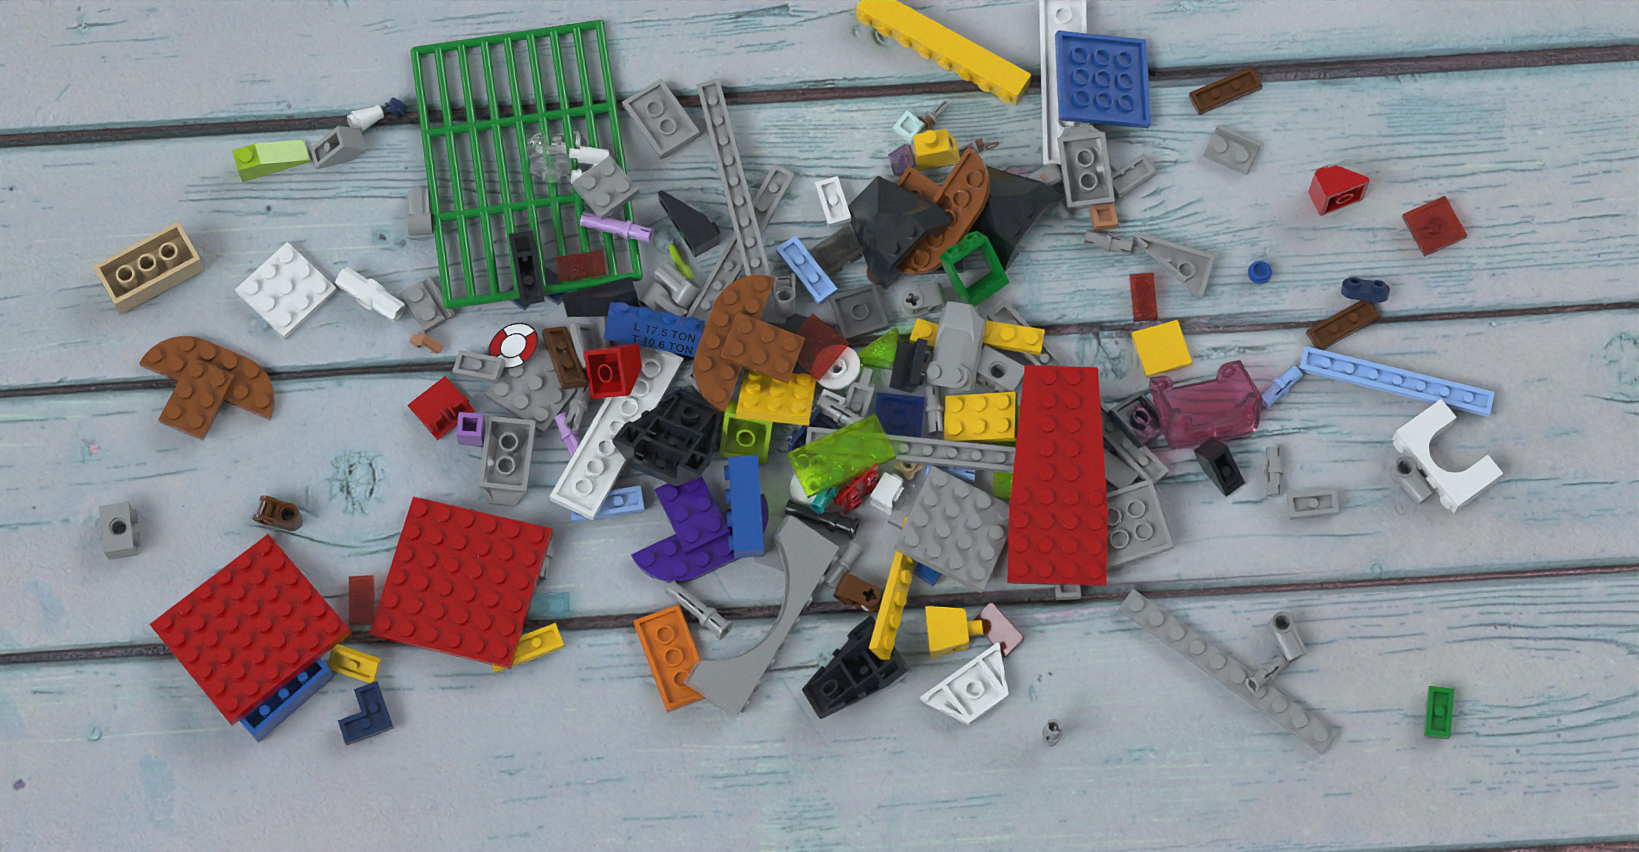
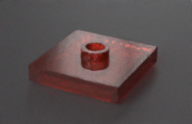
[1402,196,1468,257]
[795,313,850,381]

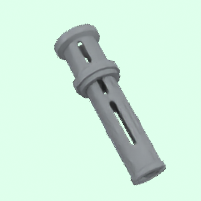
[665,581,733,640]

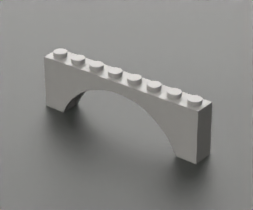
[684,515,839,715]

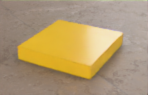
[1131,320,1192,378]

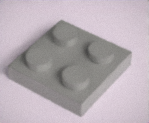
[572,156,639,221]

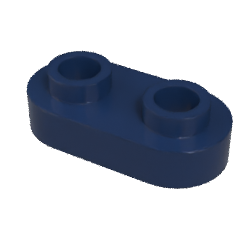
[1341,277,1390,303]

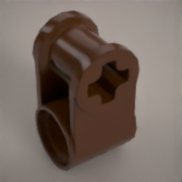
[252,495,303,531]
[833,573,882,613]

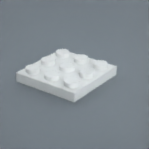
[235,242,337,339]

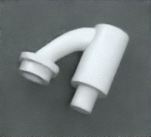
[569,146,609,184]

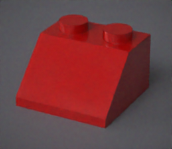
[1308,165,1370,216]
[583,343,642,399]

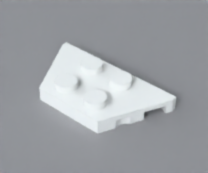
[920,642,1009,725]

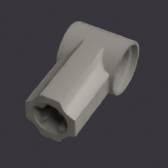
[407,187,433,236]
[654,262,702,309]
[639,283,688,317]
[1390,456,1435,505]
[1268,611,1307,663]

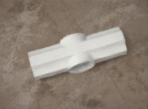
[335,267,406,322]

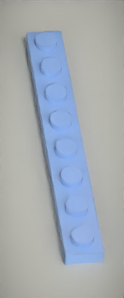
[1299,346,1495,417]

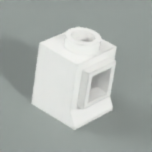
[870,472,904,515]

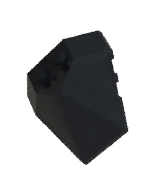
[968,166,1062,272]
[848,176,953,290]
[612,388,722,486]
[802,615,912,719]

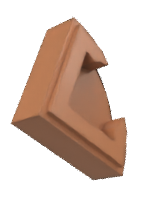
[410,334,443,354]

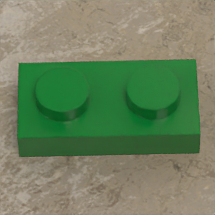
[1424,686,1454,740]

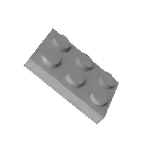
[622,78,700,160]

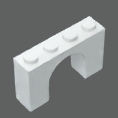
[1392,399,1503,513]

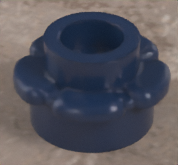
[385,97,408,118]

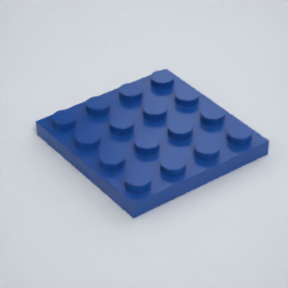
[1055,31,1151,129]

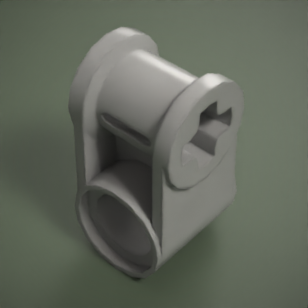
[771,273,796,318]
[901,282,947,319]

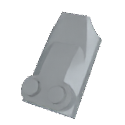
[1057,125,1115,209]
[925,301,987,392]
[478,416,537,506]

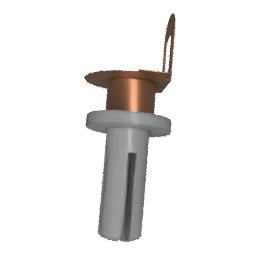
[918,101,949,131]
[959,138,999,156]

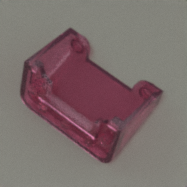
[1149,360,1263,450]

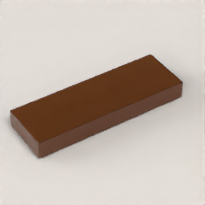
[1189,67,1263,115]
[1306,300,1380,350]
[542,326,586,390]

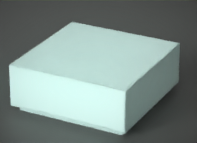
[893,110,926,144]

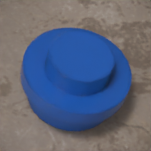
[1248,261,1272,284]

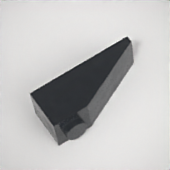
[658,190,721,258]
[509,229,545,306]
[561,277,640,317]

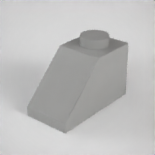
[310,126,366,169]

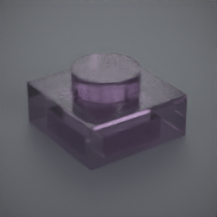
[888,144,917,177]

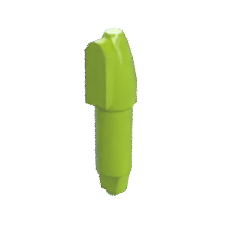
[668,243,694,280]

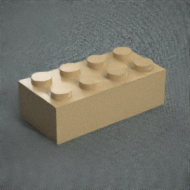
[93,221,205,315]

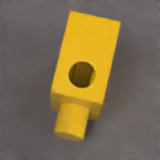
[913,129,960,171]
[925,606,983,658]

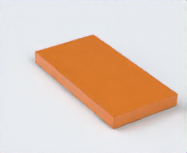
[633,604,706,713]

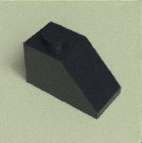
[1193,437,1245,497]

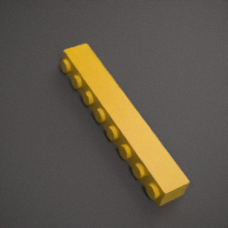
[856,0,1031,106]

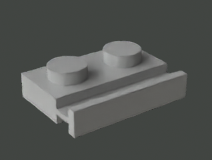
[1203,125,1261,175]
[400,276,455,334]

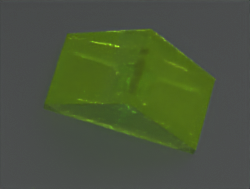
[857,327,899,370]

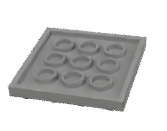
[893,466,1009,593]

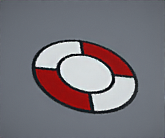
[488,323,538,369]

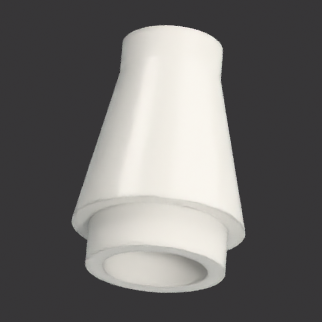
[347,105,384,133]

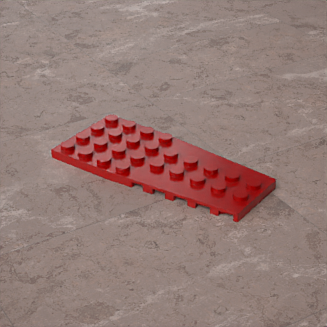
[1007,365,1108,586]

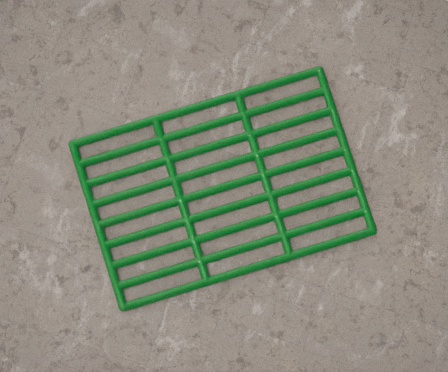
[410,20,643,309]

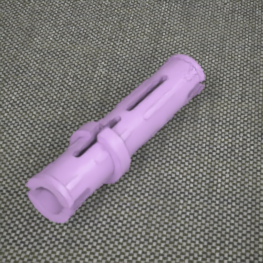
[580,211,653,243]

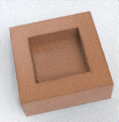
[1089,203,1119,231]

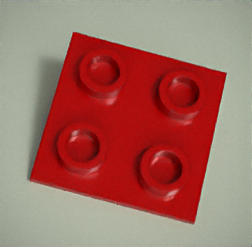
[407,376,475,441]
[833,463,880,515]

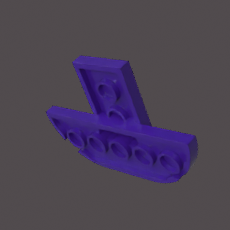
[631,475,769,584]

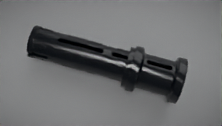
[785,499,860,539]

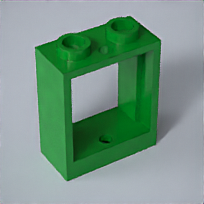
[938,231,1010,307]

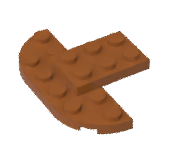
[896,147,990,275]
[693,275,805,413]
[139,336,275,441]

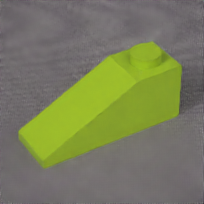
[232,139,311,182]

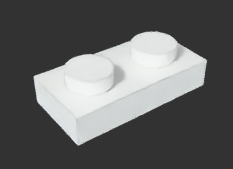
[815,176,851,228]

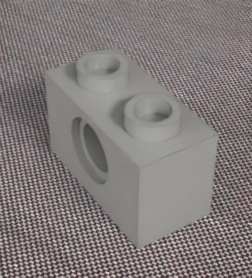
[975,345,1025,393]
[99,502,141,560]

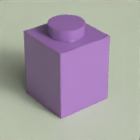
[456,412,486,446]

